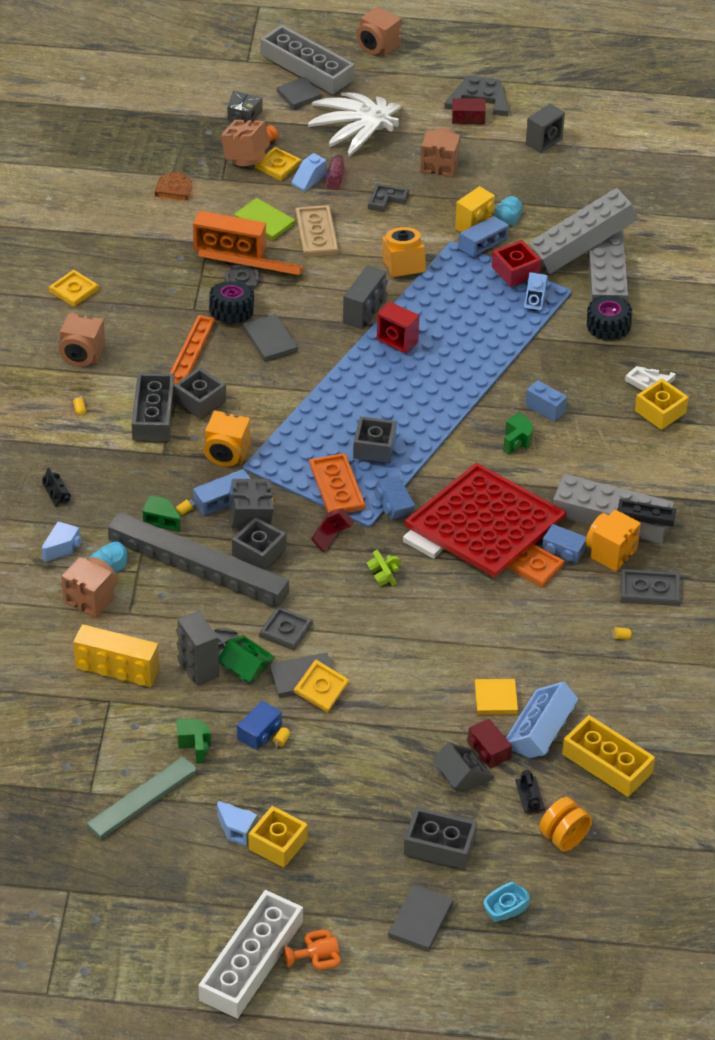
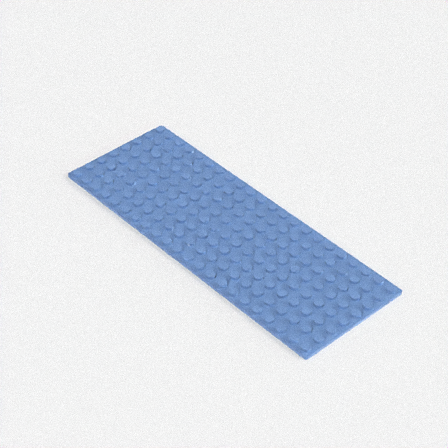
[243,241,571,527]

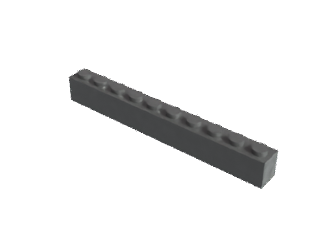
[108,512,289,608]

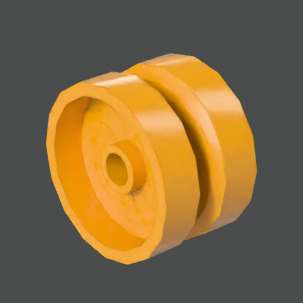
[539,797,593,852]

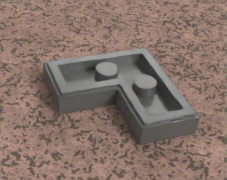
[368,184,409,212]

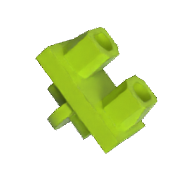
[366,549,401,586]

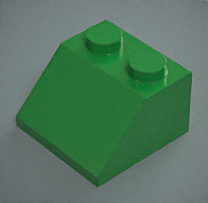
[219,635,275,682]

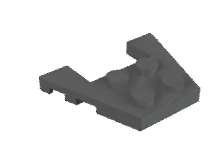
[444,76,508,116]

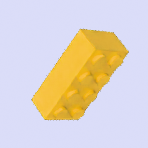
[73,624,159,687]
[562,715,655,797]

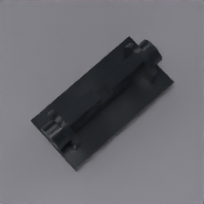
[42,468,71,507]
[515,770,545,813]

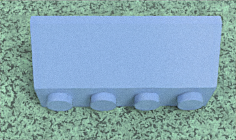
[506,681,578,758]

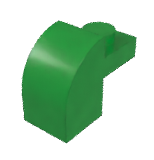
[503,412,533,455]
[176,719,211,763]

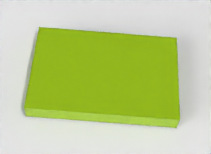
[234,198,295,241]

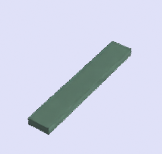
[87,756,197,840]

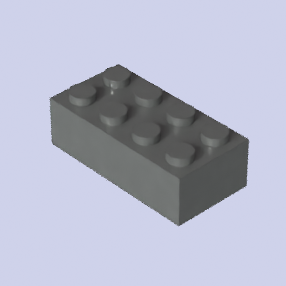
[132,373,175,441]

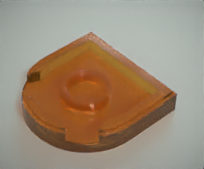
[154,172,192,200]

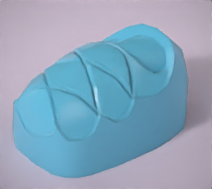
[494,196,522,226]
[89,542,128,573]
[484,882,530,922]

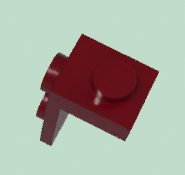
[311,508,354,552]

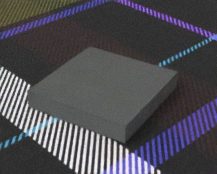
[277,77,321,109]
[259,607,313,651]

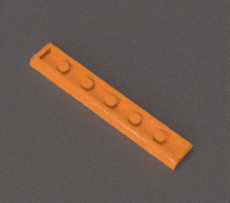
[198,248,304,275]
[170,315,215,384]

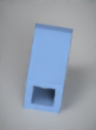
[524,273,549,310]
[217,801,257,846]

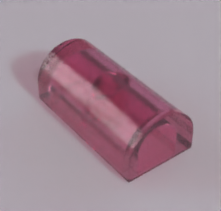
[325,155,345,190]

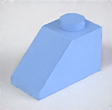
[291,153,326,192]
[42,521,82,562]

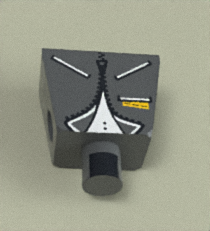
[227,90,263,123]

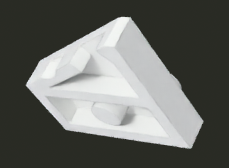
[625,366,676,391]

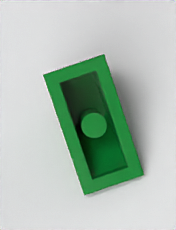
[143,495,181,532]

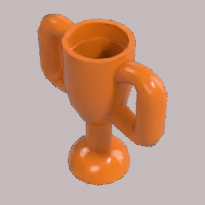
[283,929,341,970]

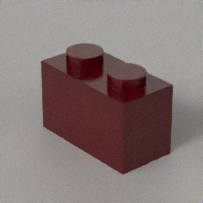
[451,98,486,124]
[467,718,512,768]

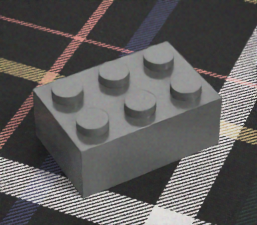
[343,265,388,329]
[176,611,219,686]
[404,807,477,870]

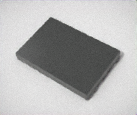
[243,314,298,361]
[620,569,680,606]
[269,652,333,698]
[388,884,453,952]

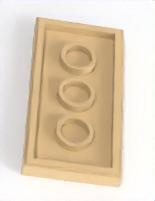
[295,205,338,257]

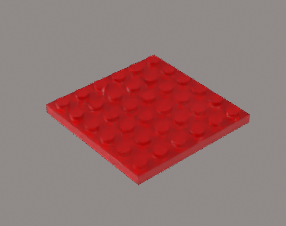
[405,462,566,578]

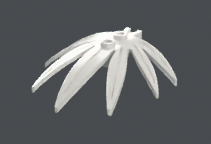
[308,92,401,157]

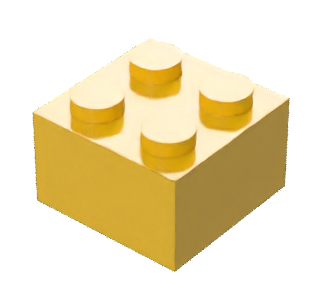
[455,186,495,232]
[635,378,689,430]
[248,806,308,868]

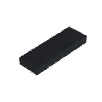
[617,499,677,527]

